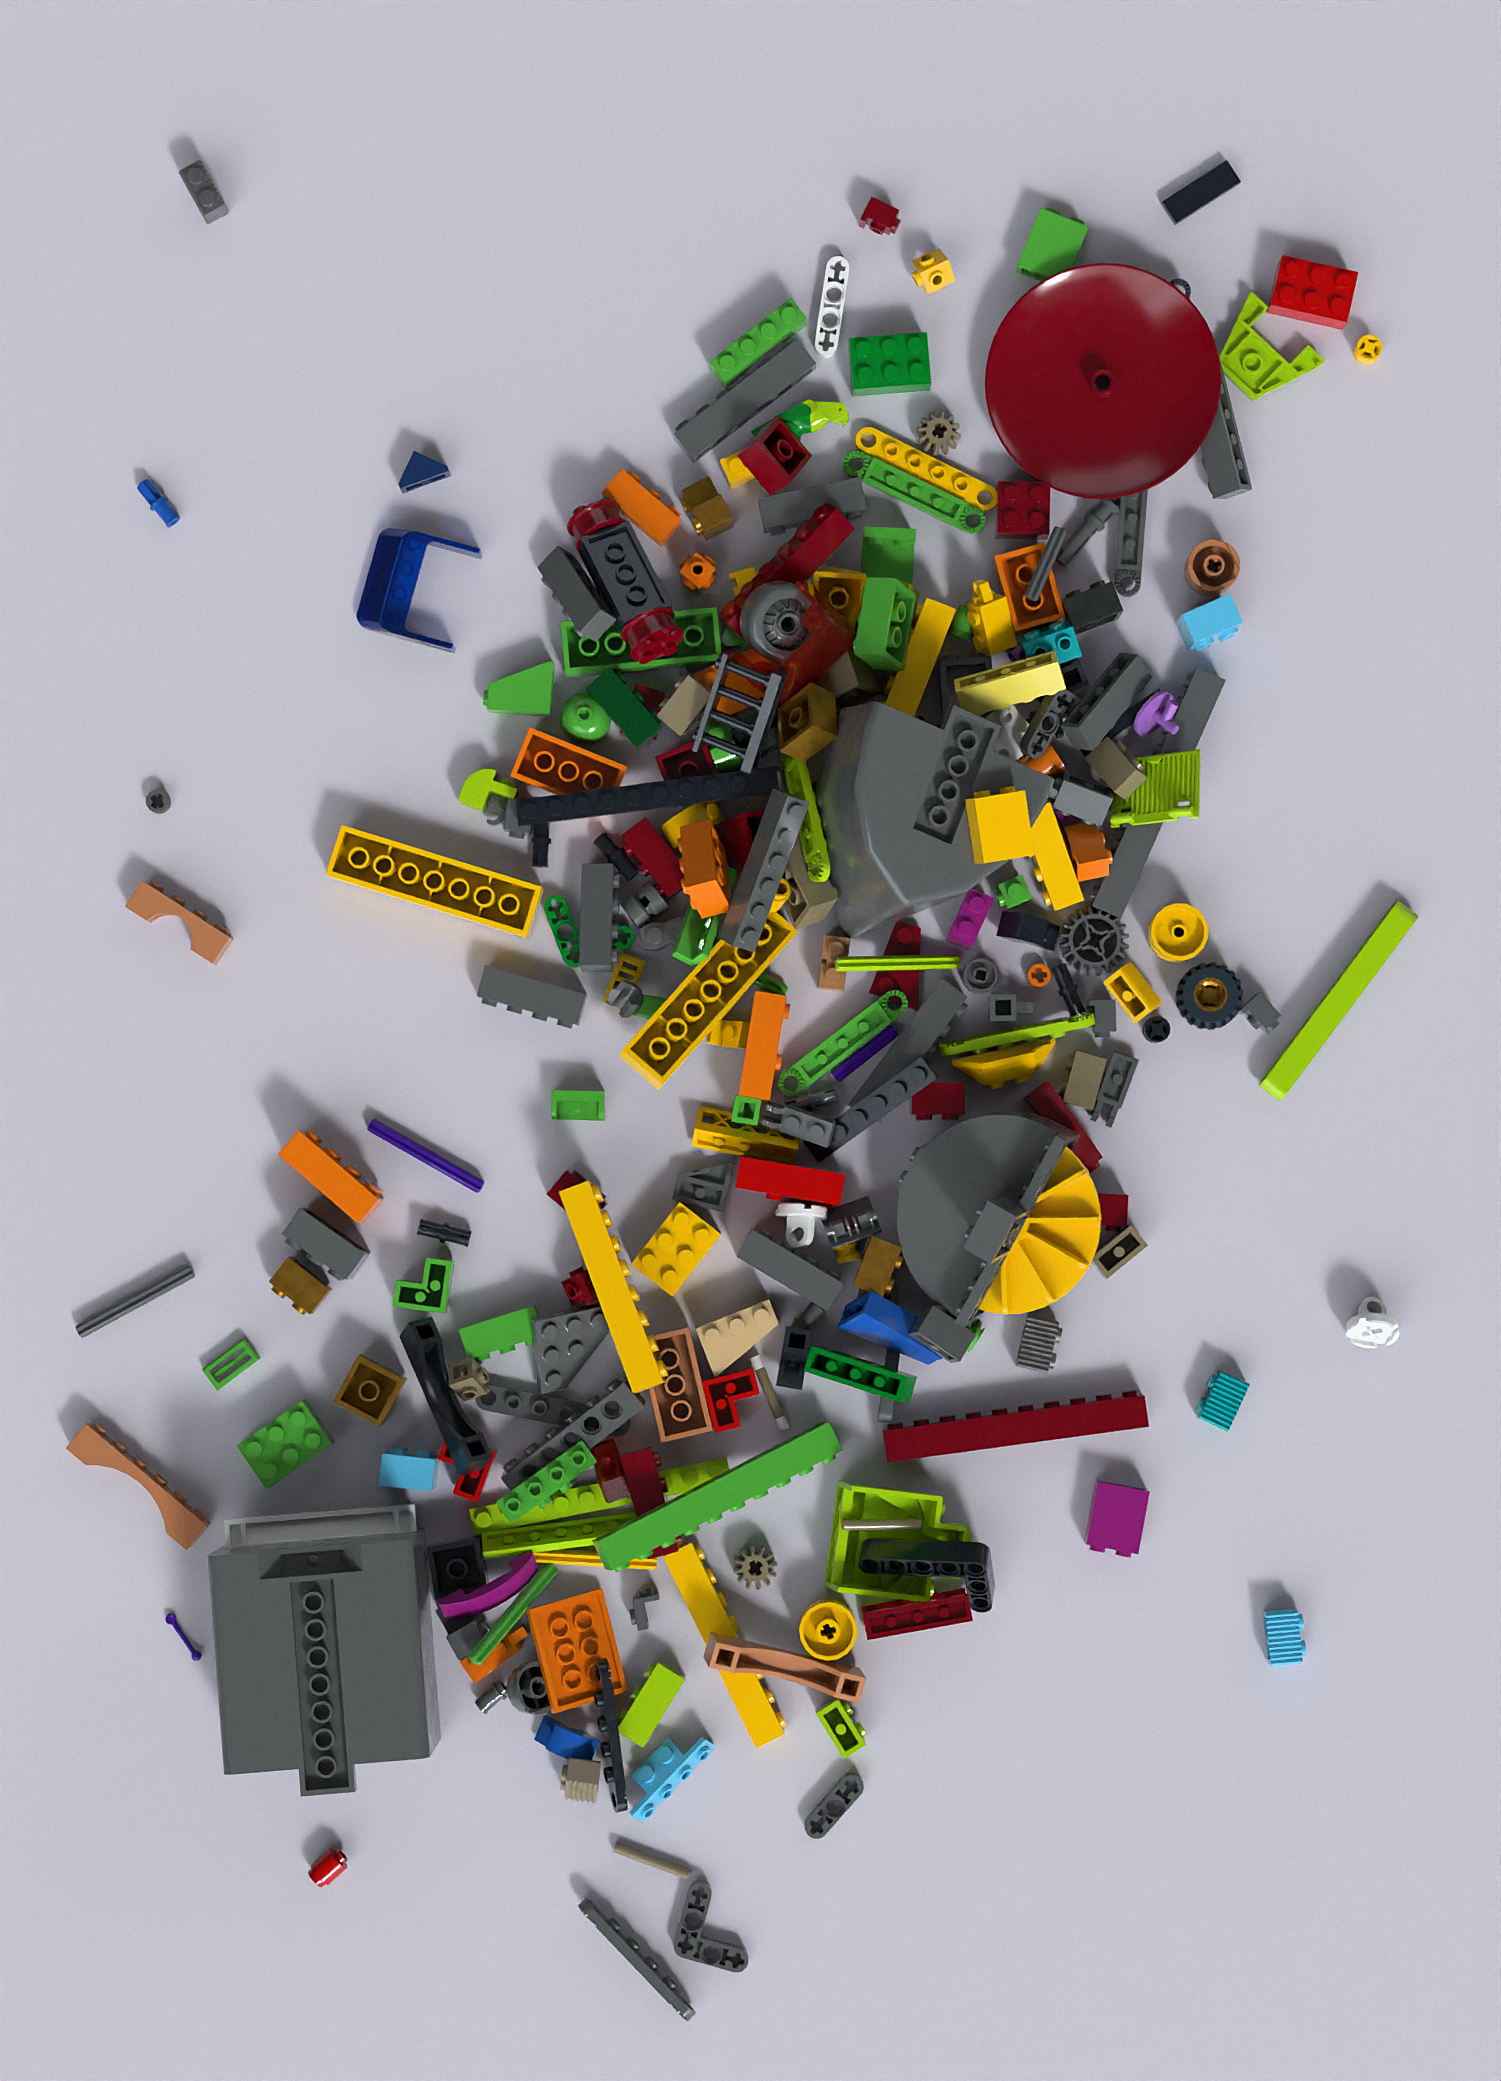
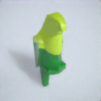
[751,399,849,440]

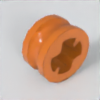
[1026,963,1051,988]

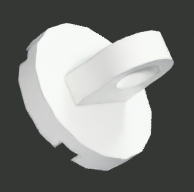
[775,1203,828,1249]
[1346,1297,1399,1348]

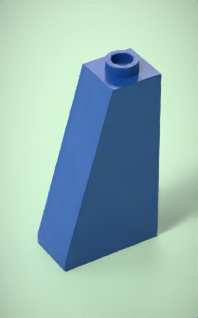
[838,1291,943,1365]

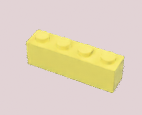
[954,650,1066,716]

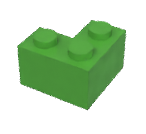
[392,1257,455,1314]

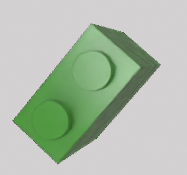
[1016,208,1089,282]

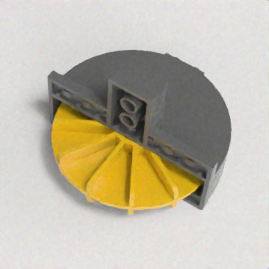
[897,1111,1102,1327]

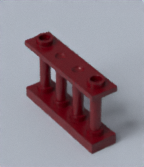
[861,1588,973,1640]

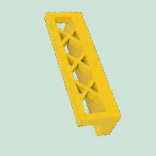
[691,1106,800,1165]

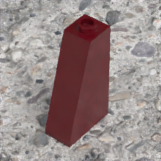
[1023,1081,1103,1174]

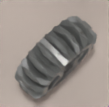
[1058,906,1129,976]

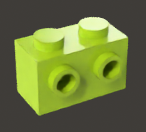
[815,1697,867,1759]

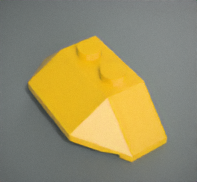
[951,1038,1056,1090]

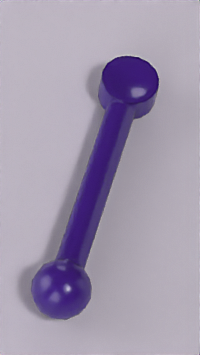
[165,1614,202,1661]

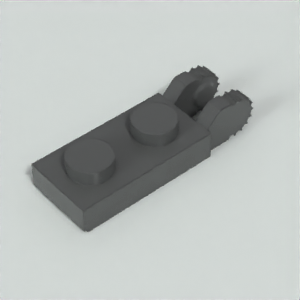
[1090,1050,1139,1128]
[761,1101,836,1148]

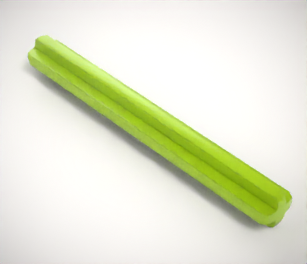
[835,954,960,971]

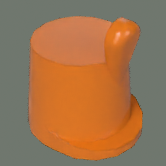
[1018,743,1068,779]

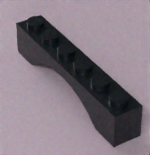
[399,1317,493,1476]

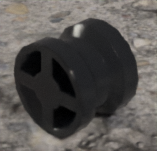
[1142,1016,1170,1043]

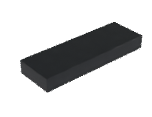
[1161,160,1241,225]

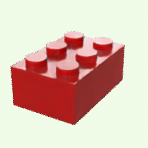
[1267,255,1358,330]

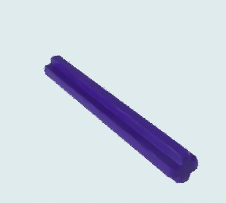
[367,1119,484,1193]

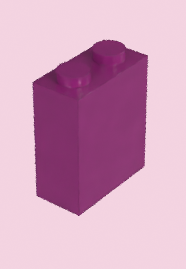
[945,888,994,951]
[1084,1480,1150,1558]

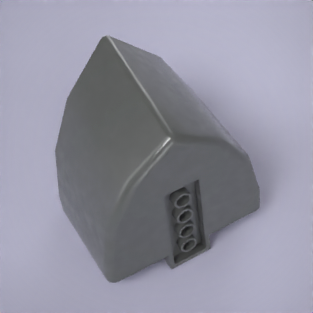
[815,702,1055,939]

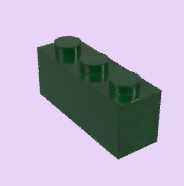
[586,667,662,751]

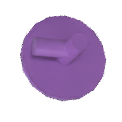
[1134,690,1179,736]

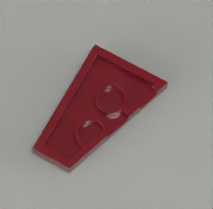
[869,920,921,1011]

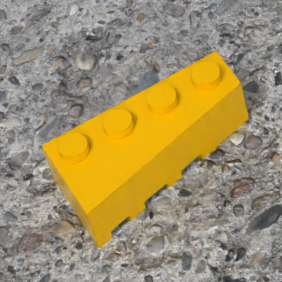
[1028,800,1084,911]

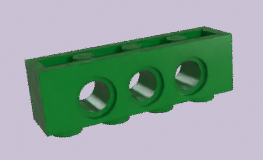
[804,1346,917,1402]

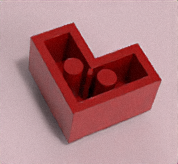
[702,1367,760,1433]
[437,1442,498,1503]

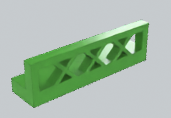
[671,867,737,967]

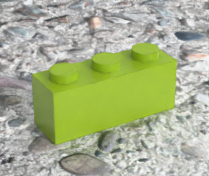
[617,1660,686,1748]

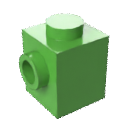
[994,875,1032,911]

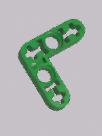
[544,895,635,968]

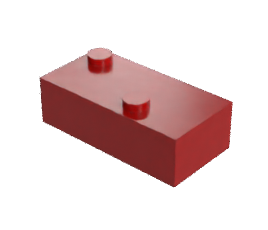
[735,1156,845,1210]

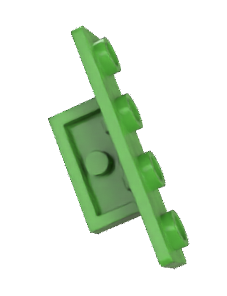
[496,1441,596,1523]

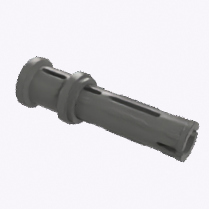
[1055,499,1120,568]

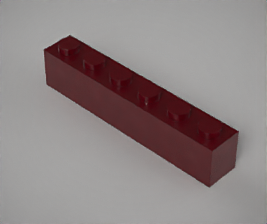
[718,502,855,642]

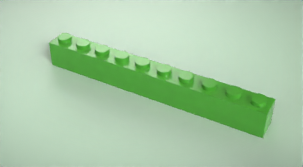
[592,1422,842,1572]

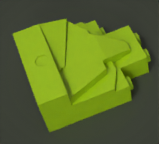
[824,1480,972,1602]

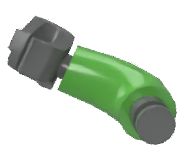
[605,980,667,1020]

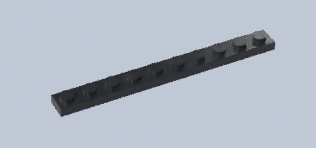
[515,766,779,827]

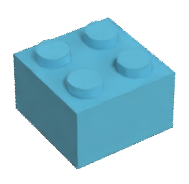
[1176,594,1243,652]
[378,1446,439,1491]

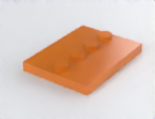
[526,1588,628,1713]

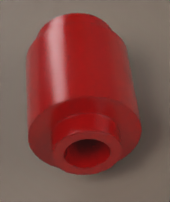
[308,1848,348,1888]

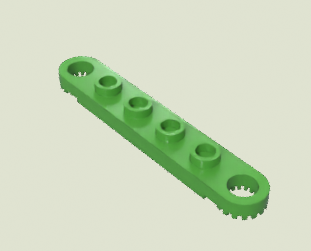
[843,450,986,535]
[778,990,908,1096]

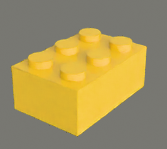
[631,1202,721,1297]

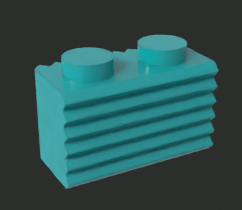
[1195,1370,1250,1432]

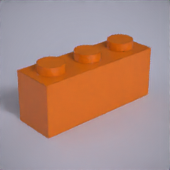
[602,469,682,547]

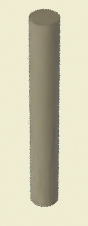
[842,1519,922,1530]
[613,1842,691,1880]

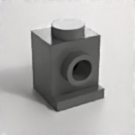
[1238,992,1281,1034]
[1087,1000,1117,1038]

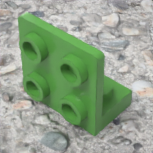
[861,526,916,585]

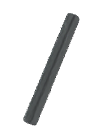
[75,1265,195,1338]

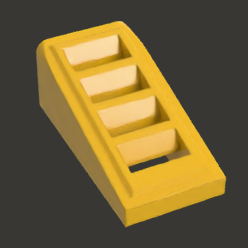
[603,952,646,1002]

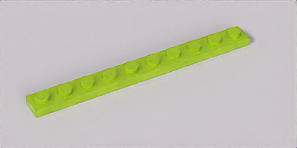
[469,1457,729,1535]

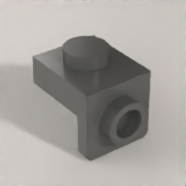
[629,1589,660,1631]

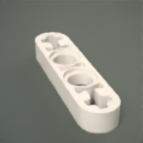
[815,256,849,358]

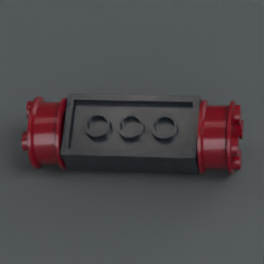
[567,497,684,664]

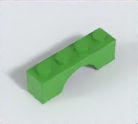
[709,298,807,389]

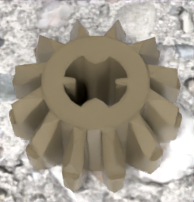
[917,411,961,456]
[733,1544,778,1590]

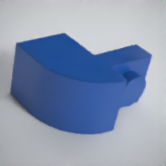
[534,1715,600,1760]

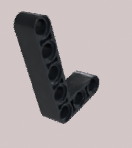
[858,1538,995,1613]

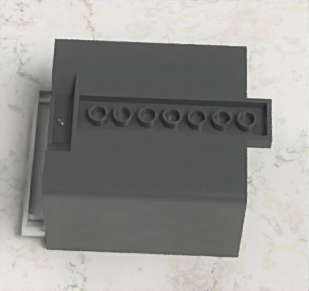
[208,1504,441,1797]

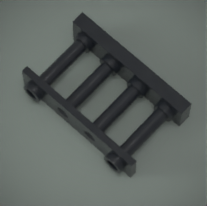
[692,648,789,774]

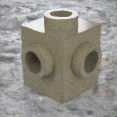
[448,1356,489,1401]

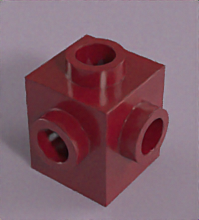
[561,1266,598,1306]

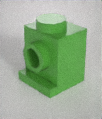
[731,1095,762,1126]

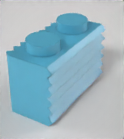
[1263,1608,1307,1666]

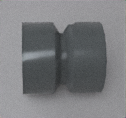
[620,881,669,929]
[962,958,998,994]

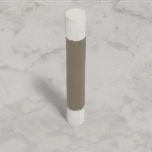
[750,1355,789,1431]

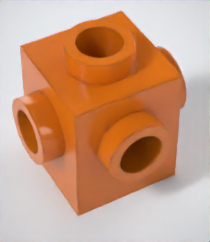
[679,552,717,594]

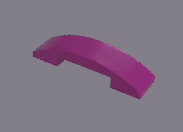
[438,1550,538,1620]

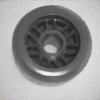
[740,581,823,663]

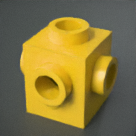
[911,248,956,294]

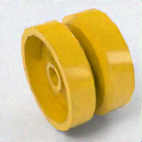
[1147,903,1208,963]
[799,1598,857,1661]

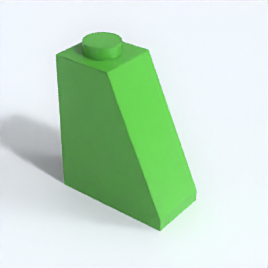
[483,661,555,717]

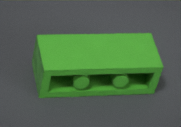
[459,1305,539,1362]

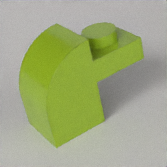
[457,769,519,812]

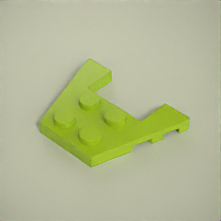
[1220,292,1325,402]

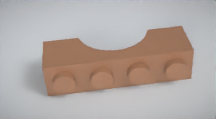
[125,880,233,965]

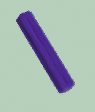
[831,1025,898,1082]

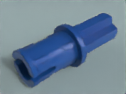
[137,479,181,528]

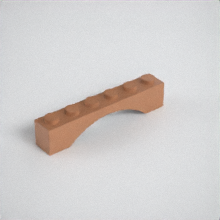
[66,1422,211,1550]
[703,1632,866,1703]

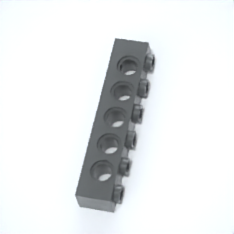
[501,1377,646,1491]

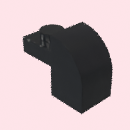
[996,910,1060,951]
[776,1326,812,1390]

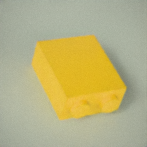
[965,786,1035,864]

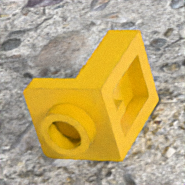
[707,1020,750,1049]

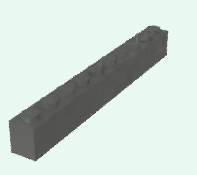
[1088,667,1226,920]

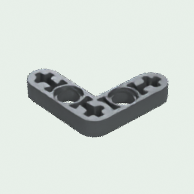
[1020,689,1081,759]
[674,1880,748,1973]

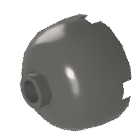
[506,1661,551,1715]

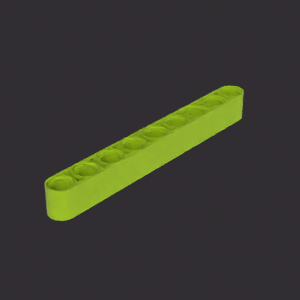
[1259,900,1418,1101]

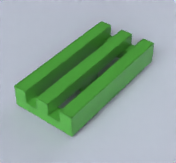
[202,1338,261,1391]

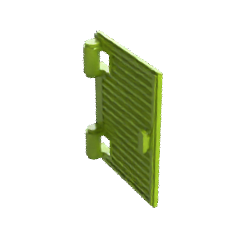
[1110,749,1201,828]

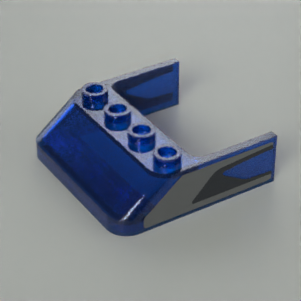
[357,528,482,654]

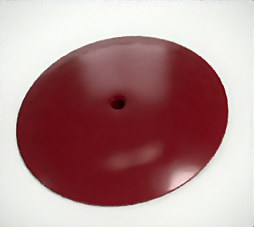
[985,263,1221,499]

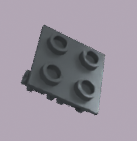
[821,1196,882,1249]

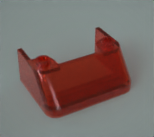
[732,580,857,705]

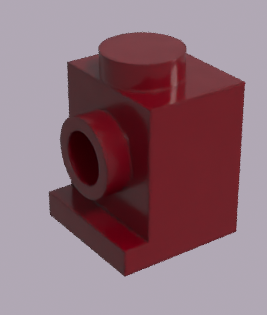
[859,196,901,235]

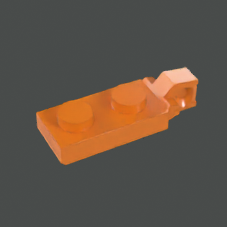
[460,1625,529,1683]

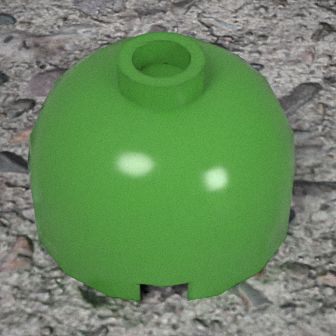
[560,692,612,745]

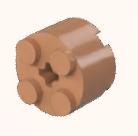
[1184,539,1240,596]

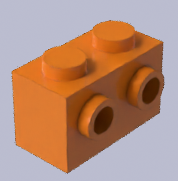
[1064,823,1113,882]

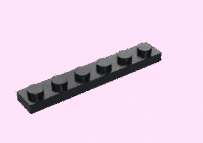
[804,1054,940,1163]

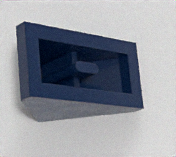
[398,451,451,494]

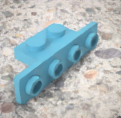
[629,1737,715,1822]

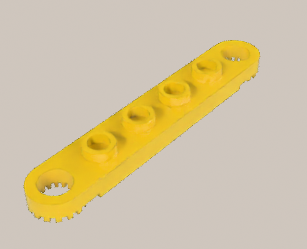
[855,427,997,512]

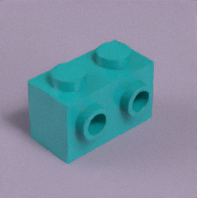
[1019,621,1082,664]

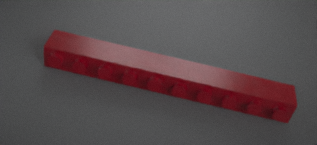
[882,1390,1149,1463]

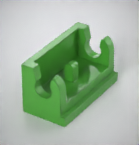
[551,1090,605,1121]

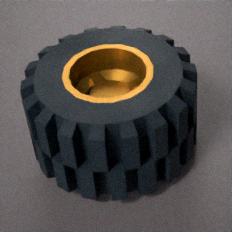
[1175,962,1243,1030]

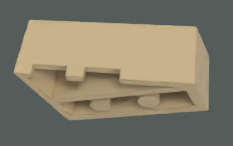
[696,1299,779,1378]

